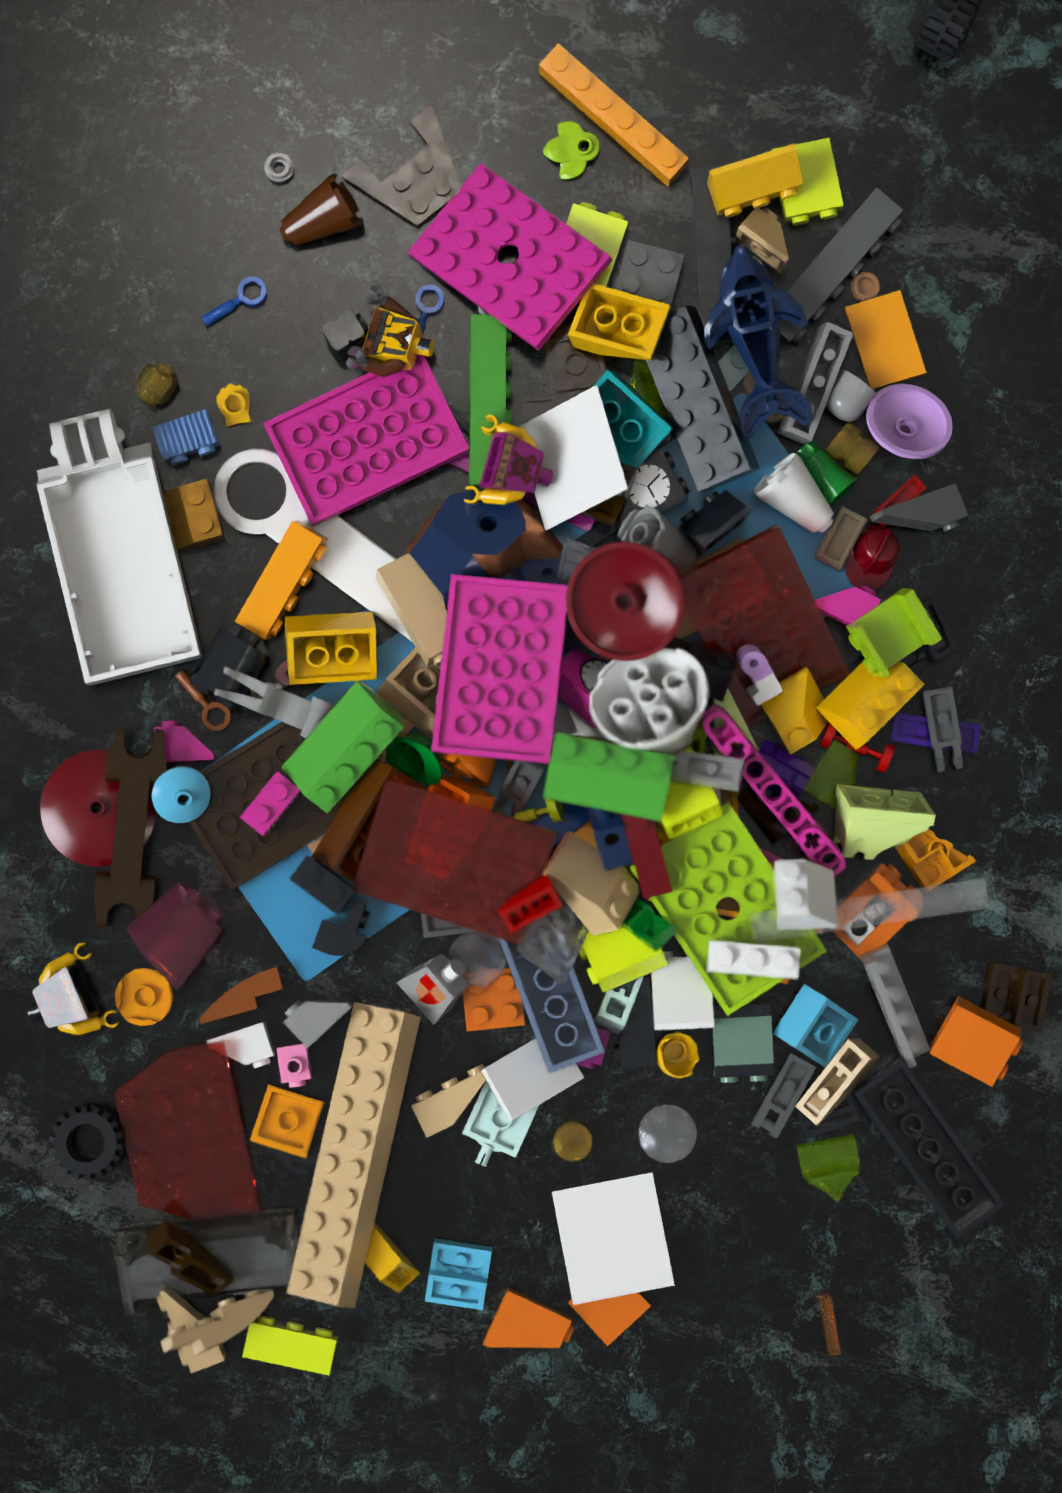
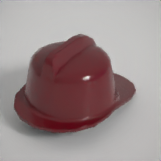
[845,526,901,590]

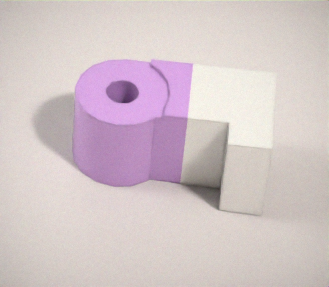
[736,644,783,706]

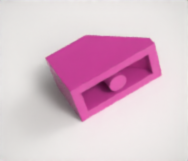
[810,585,881,626]
[154,721,217,763]

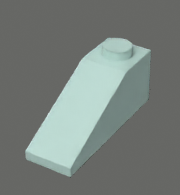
[593,976,644,1035]

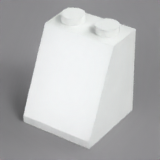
[650,951,714,1030]

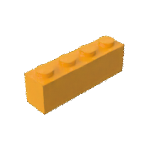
[235,521,329,640]

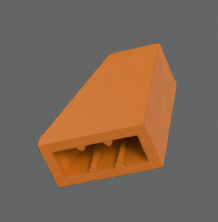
[483,1287,575,1348]

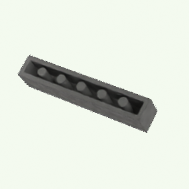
[780,188,903,346]

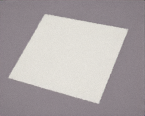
[519,385,628,531]
[552,1173,675,1305]

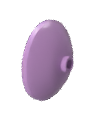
[866,384,953,459]

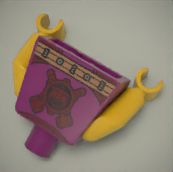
[464,415,553,505]

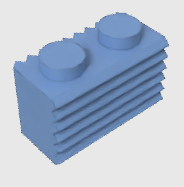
[152,409,221,466]

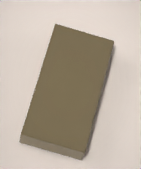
[814,506,868,571]

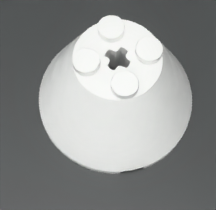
[590,648,708,755]

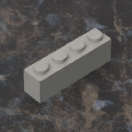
[777,322,854,444]

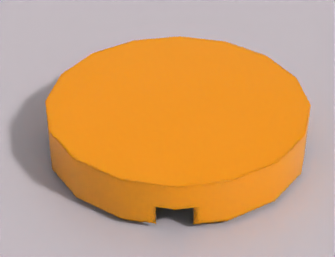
[115,968,174,1026]

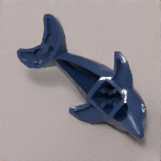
[704,244,812,438]

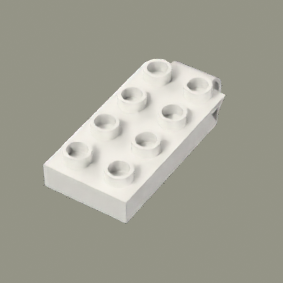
[37,408,203,686]

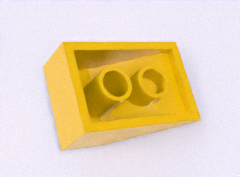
[568,284,671,360]

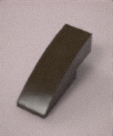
[145,1220,234,1296]

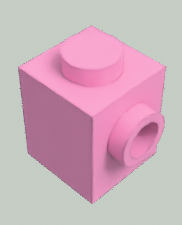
[276,1043,313,1088]

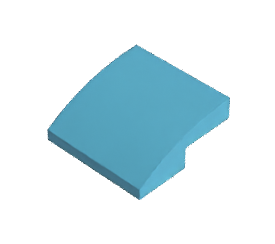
[425,1238,492,1310]

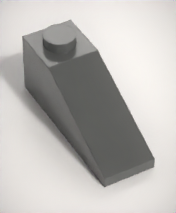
[870,483,969,532]

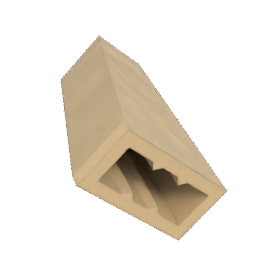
[376,553,447,667]

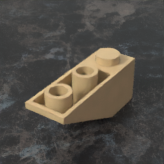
[411,1064,486,1138]
[157,1283,226,1373]

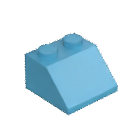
[773,984,859,1068]

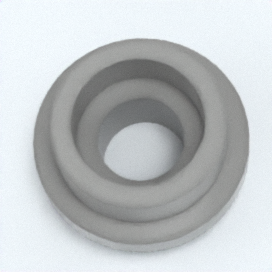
[264,153,294,183]

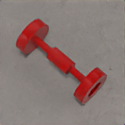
[819,723,896,773]

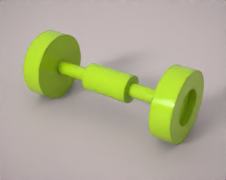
[489,799,565,839]

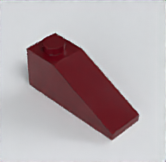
[621,814,673,899]

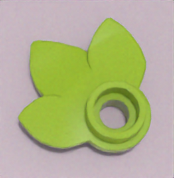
[543,121,600,180]

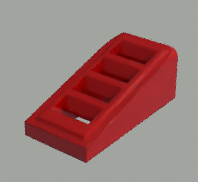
[497,874,563,934]

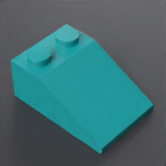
[593,370,673,469]

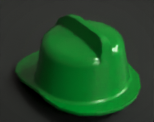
[385,733,442,785]

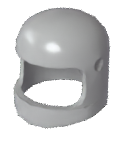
[826,369,877,422]

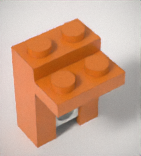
[830,863,924,961]

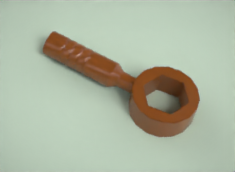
[175,669,232,731]

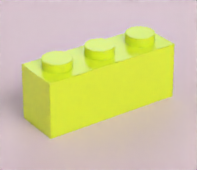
[242,1315,338,1375]

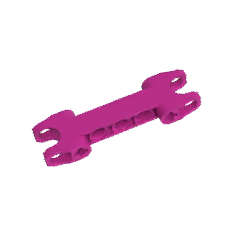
[701,704,846,877]

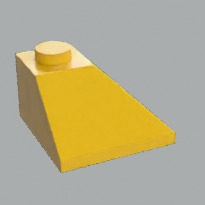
[760,667,829,754]

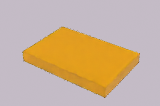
[844,290,926,390]

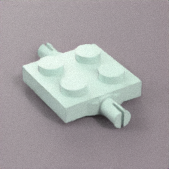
[462,1080,539,1167]

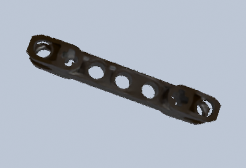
[94,725,167,932]

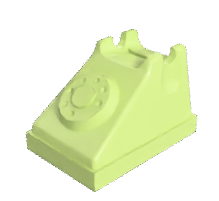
[833,784,936,860]

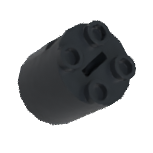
[189,626,270,711]

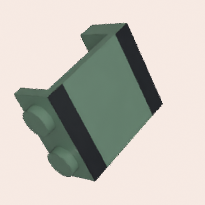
[713,1003,774,1083]

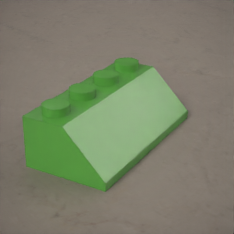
[282,680,404,813]
[543,732,675,822]

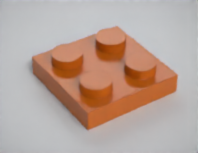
[462,968,525,1032]

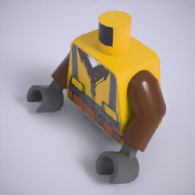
[346,284,434,377]

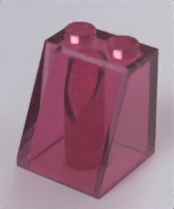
[126,882,222,990]

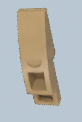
[161,1289,274,1356]

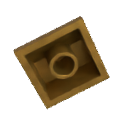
[163,479,226,552]

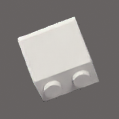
[774,860,838,930]

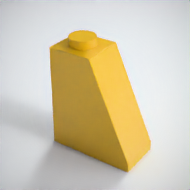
[365,1221,421,1293]

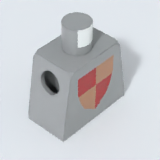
[397,954,468,1025]

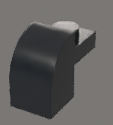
[312,901,370,956]

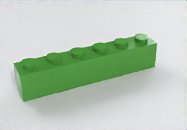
[469,314,512,491]

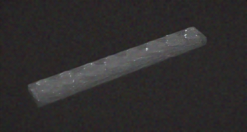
[749,878,989,943]

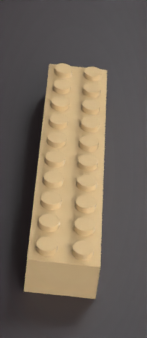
[287,1002,421,1308]

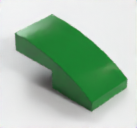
[622,898,677,952]

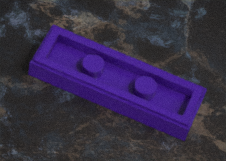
[890,712,981,754]

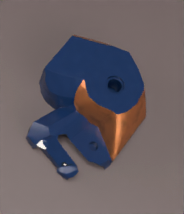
[403,490,573,611]

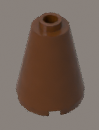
[279,173,363,246]

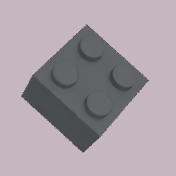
[615,240,685,312]

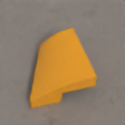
[894,829,976,894]

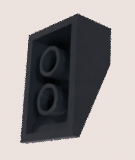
[678,490,751,556]

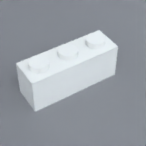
[706,941,800,979]

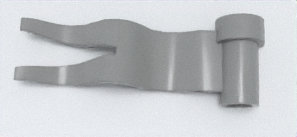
[214,667,334,738]

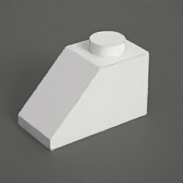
[207,1022,276,1068]

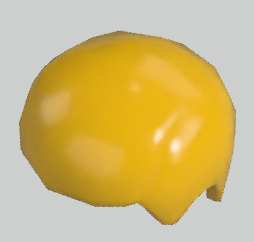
[655,1031,699,1079]

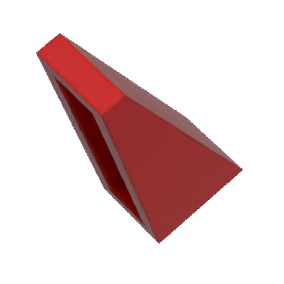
[872,475,927,527]

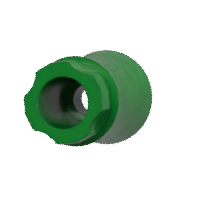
[796,440,858,507]

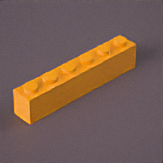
[539,43,689,187]

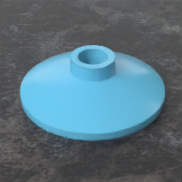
[152,766,211,823]

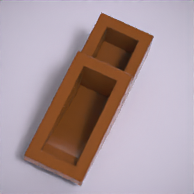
[199,966,285,1024]

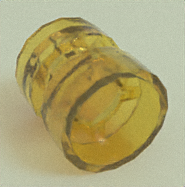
[825,421,880,476]
[554,1120,592,1161]

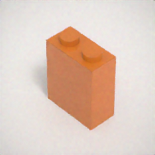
[929,996,1023,1087]

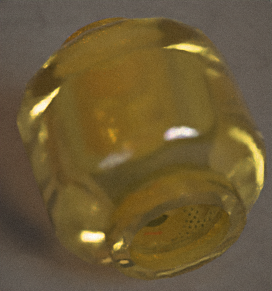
[134,361,178,406]

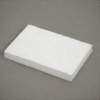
[481,1038,584,1121]

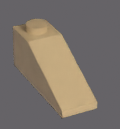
[795,1038,881,1126]

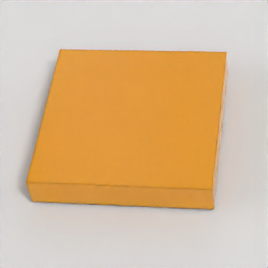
[250,1084,324,1159]

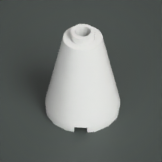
[754,453,834,533]

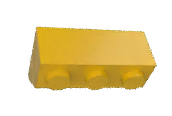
[707,144,803,217]
[285,612,377,685]
[816,661,925,750]

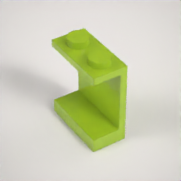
[846,588,942,678]

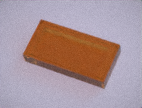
[817,1292,841,1356]

